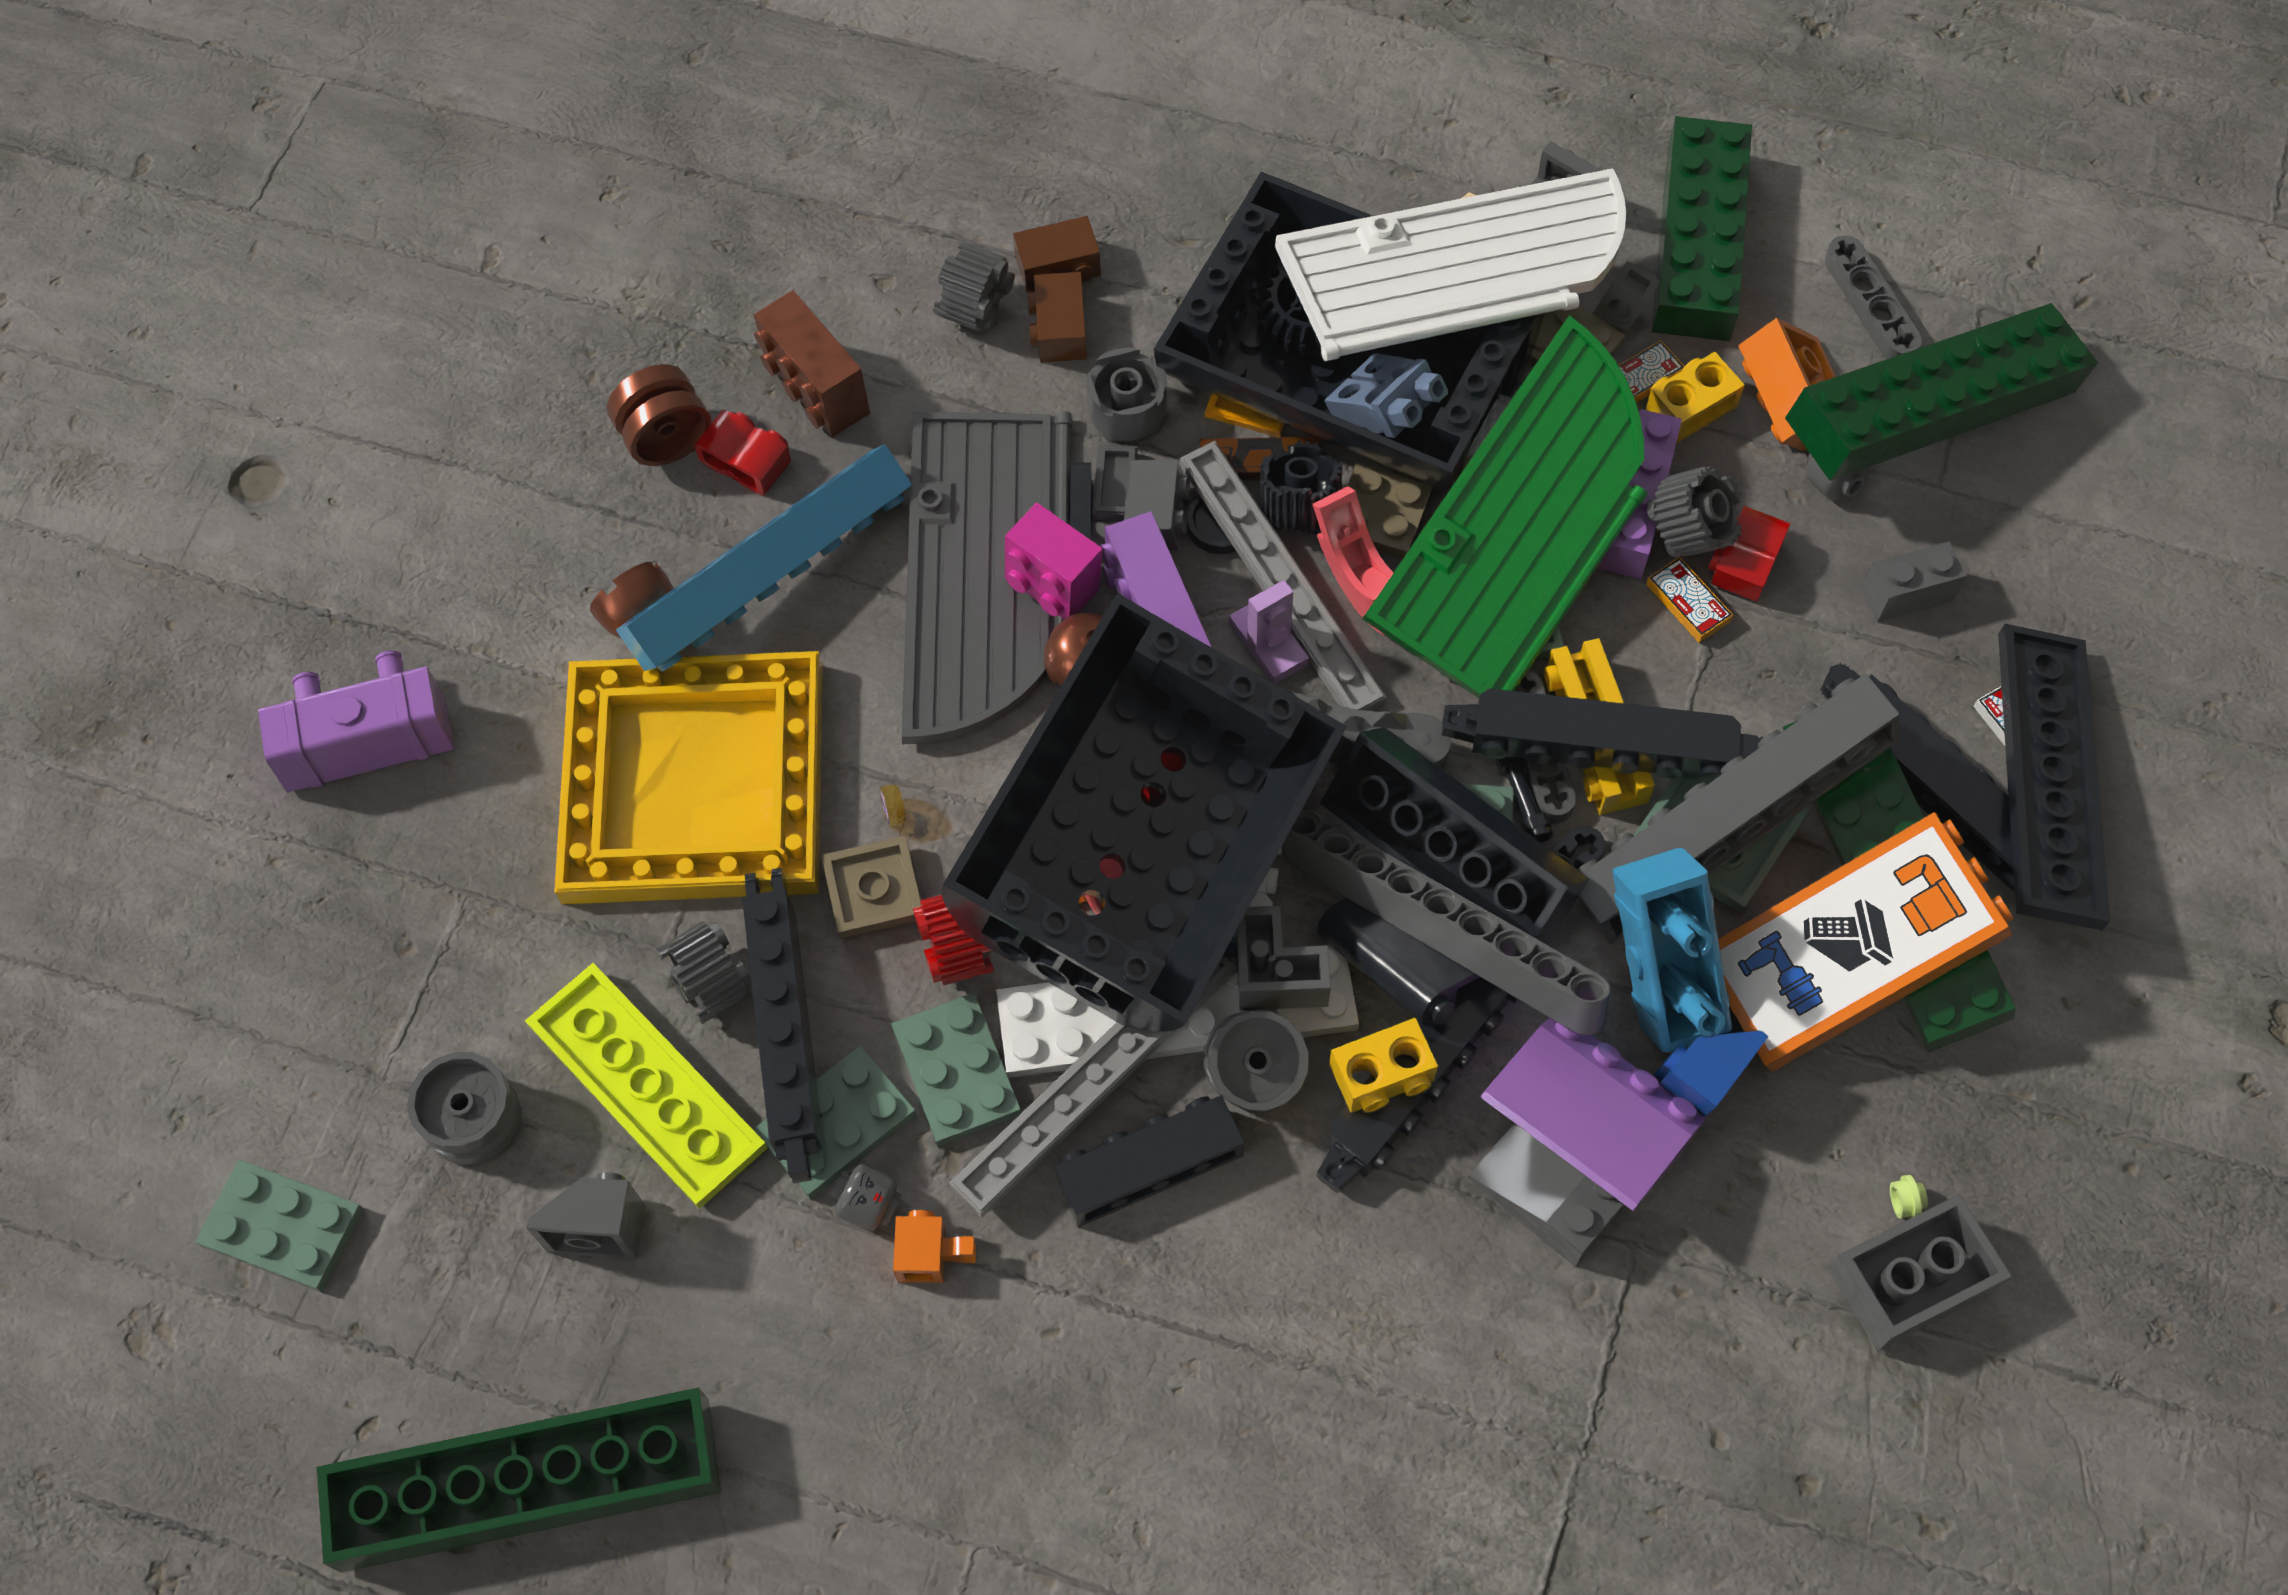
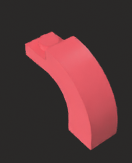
[1313,486,1394,636]

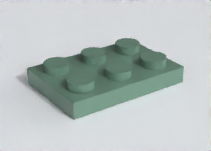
[891,992,1021,1147]
[754,1046,916,1200]
[195,1159,364,1293]

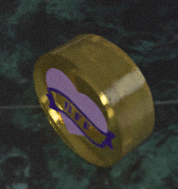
[879,783,906,828]

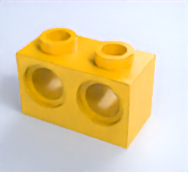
[1645,352,1745,443]
[1329,1018,1438,1113]

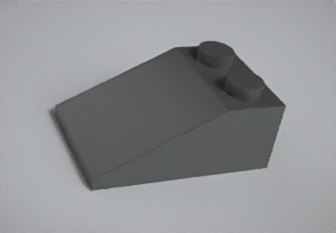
[1468,1123,1626,1267]

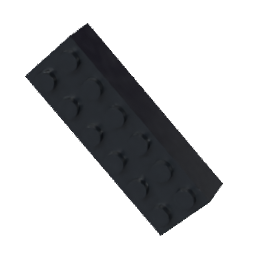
[1320,727,1590,945]

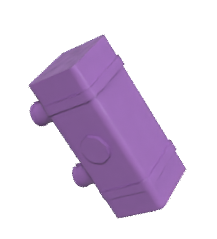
[258,651,454,793]

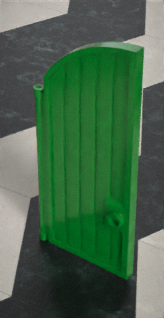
[1362,315,1648,698]

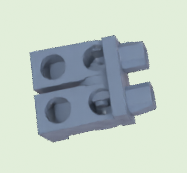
[1324,353,1448,438]

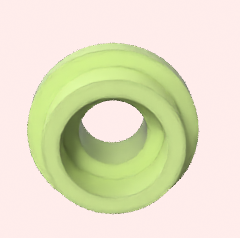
[1890,1174,1928,1219]

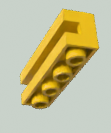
[1543,638,1655,815]

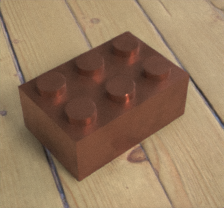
[753,290,870,438]

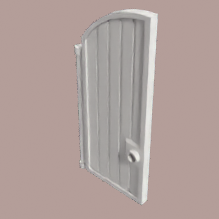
[1275,168,1626,361]

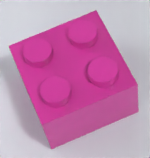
[1005,502,1103,620]

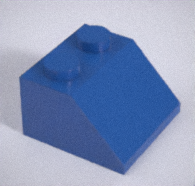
[1654,1031,1769,1117]

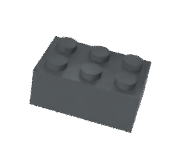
[1827,1194,2012,1352]

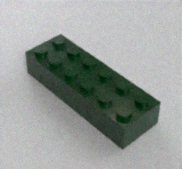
[1651,116,1752,341]

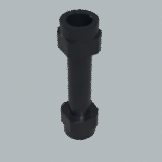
[1496,757,1554,843]

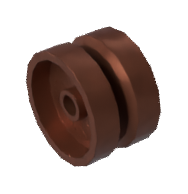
[606,364,711,466]

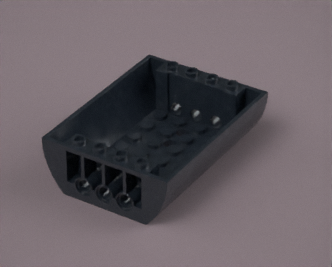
[1154,171,1545,493]
[942,593,1347,1032]

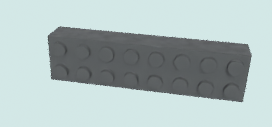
[1578,673,1900,944]

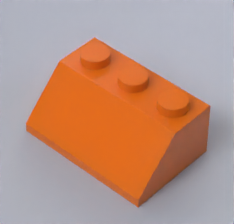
[1738,318,1836,451]

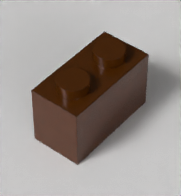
[1013,216,1101,293]
[1027,272,1087,363]

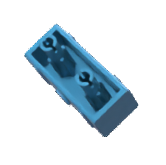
[1612,848,1732,1052]

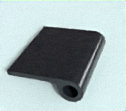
[1317,898,1480,1027]

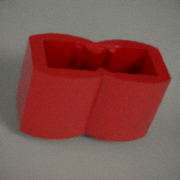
[694,410,791,495]
[1708,506,1791,602]

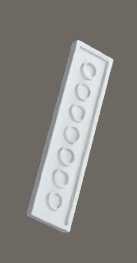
[996,944,1359,1078]

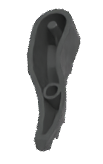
[1282,688,1451,771]

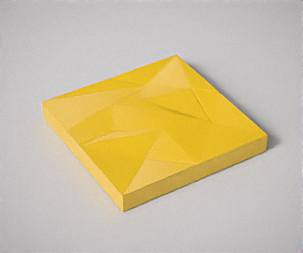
[554,651,823,904]

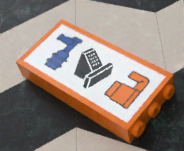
[1718,812,2014,1072]

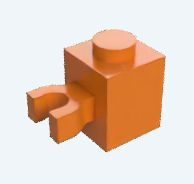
[893,1210,977,1283]

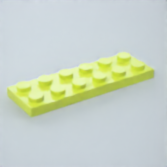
[525,963,768,1209]

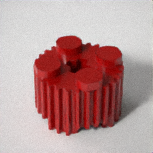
[912,895,994,986]

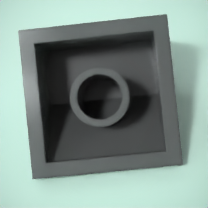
[526,1172,646,1259]

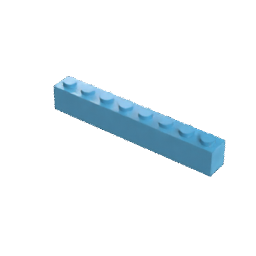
[616,444,912,672]

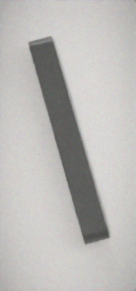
[1283,809,1610,1035]

